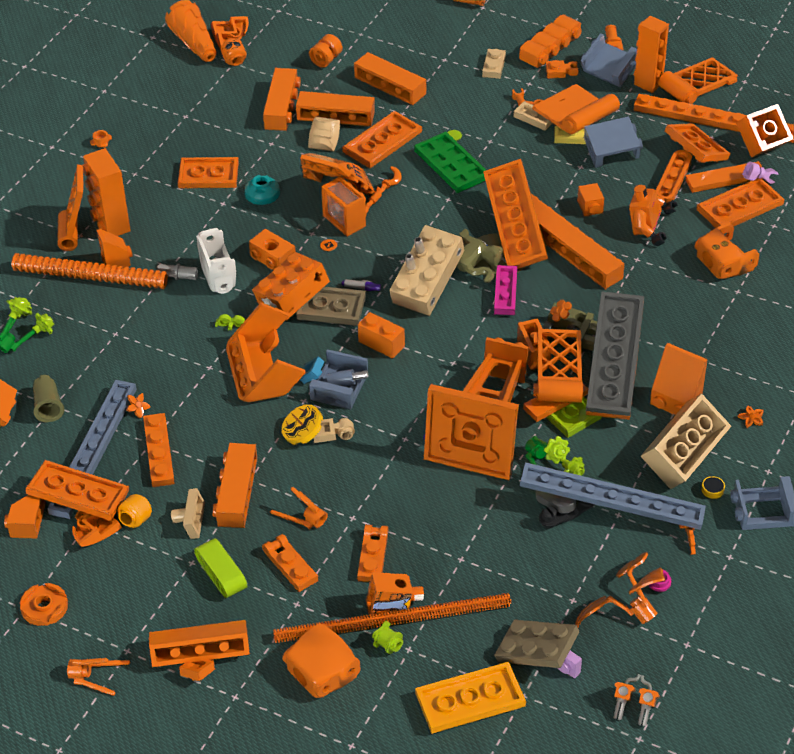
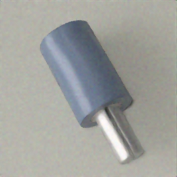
[327,369,369,387]

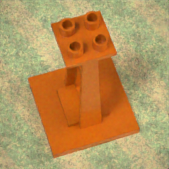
[424,337,529,480]

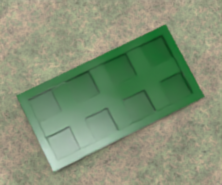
[414,132,486,193]

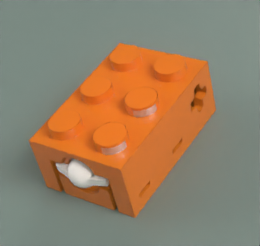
[252,252,330,320]

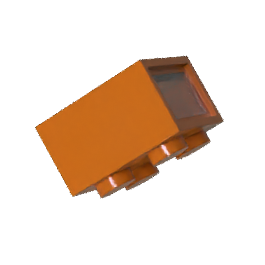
[321,176,366,237]

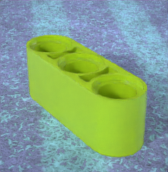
[194,538,248,598]

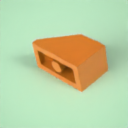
[97,229,133,268]
[4,495,46,539]

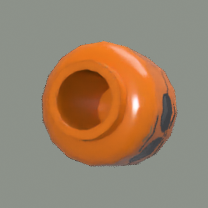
[220,38,247,66]

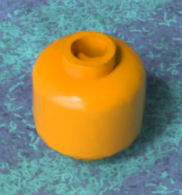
[117,494,152,528]

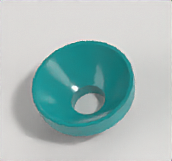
[245,175,280,205]

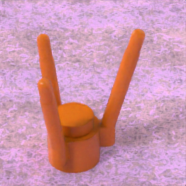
[270,487,328,529]
[67,658,130,696]

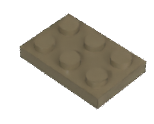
[296,287,366,326]
[494,620,580,668]

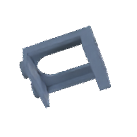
[309,349,368,409]
[730,476,794,530]

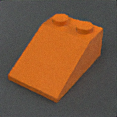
[650,343,707,415]

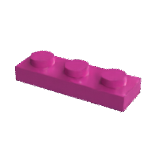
[494,265,517,315]

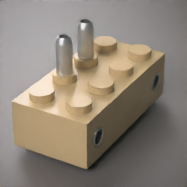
[389,225,465,316]

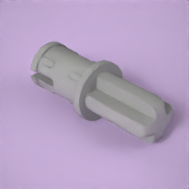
[157,264,198,280]

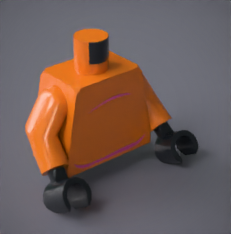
[629,185,678,246]

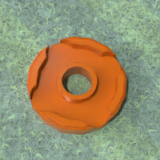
[20,583,68,626]

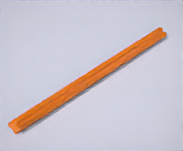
[273,593,511,643]

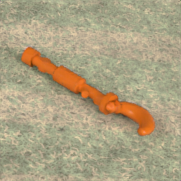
[365,166,402,214]

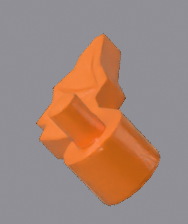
[679,525,696,555]

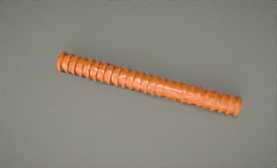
[11,253,168,289]

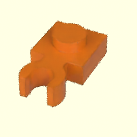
[545,60,578,78]

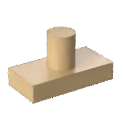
[171,488,205,539]

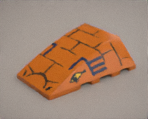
[300,153,375,195]

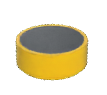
[702,476,725,499]

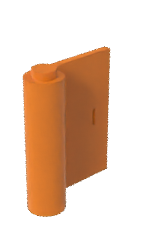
[532,84,620,134]

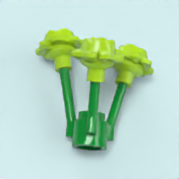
[0,297,54,353]
[525,436,585,476]

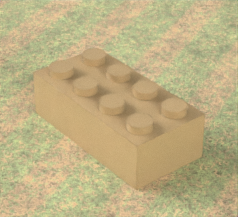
[640,393,731,489]

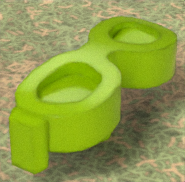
[215,314,245,330]

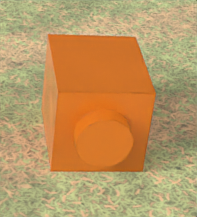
[577,183,604,216]

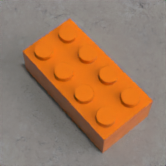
[83,148,131,236]

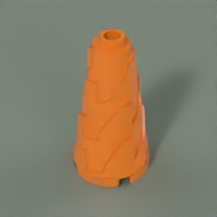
[165,0,217,62]

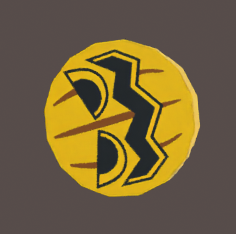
[282,405,323,445]

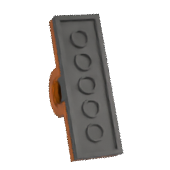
[586,291,645,420]

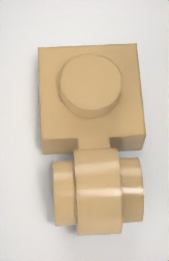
[313,418,355,443]

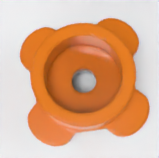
[90,130,112,148]

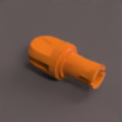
[605,25,623,50]

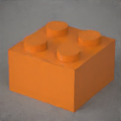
[736,104,793,158]

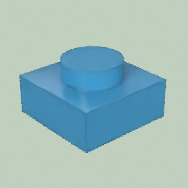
[300,356,324,384]

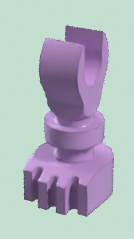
[742,162,779,184]

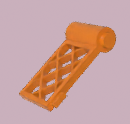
[658,57,738,104]
[58,164,83,251]
[533,329,583,403]

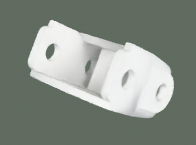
[196,228,236,294]

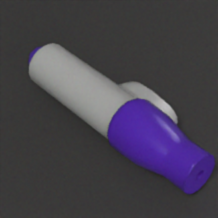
[341,279,381,291]

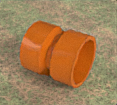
[309,34,343,68]

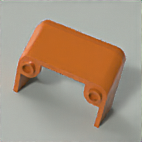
[226,302,306,403]

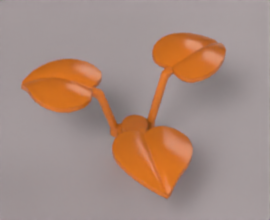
[575,551,665,628]

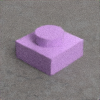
[558,651,582,679]

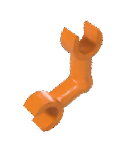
[512,88,543,106]

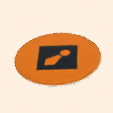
[320,239,337,251]

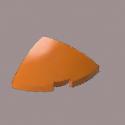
[210,16,248,48]
[72,510,122,547]

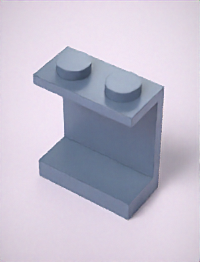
[581,33,637,87]
[584,116,643,168]

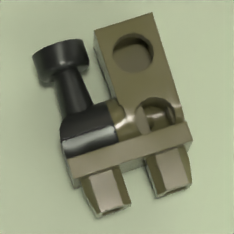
[543,302,597,351]

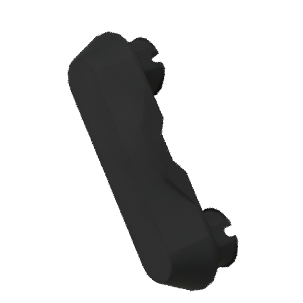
[539,500,595,529]

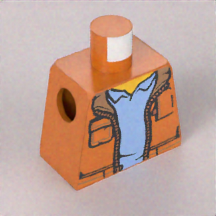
[366,572,424,616]

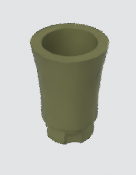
[33,375,64,422]

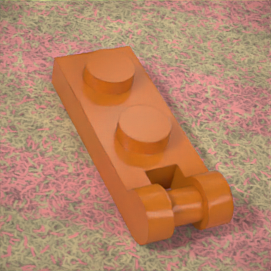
[357,524,388,582]
[262,534,318,592]

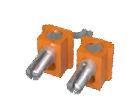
[613,674,660,726]

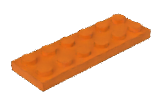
[483,159,548,269]

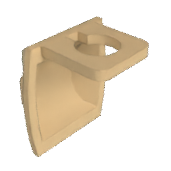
[308,117,340,152]

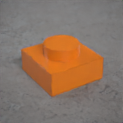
[179,660,215,681]

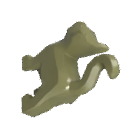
[456,229,503,283]

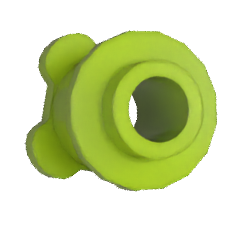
[372,621,403,654]

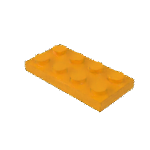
[415,662,526,734]

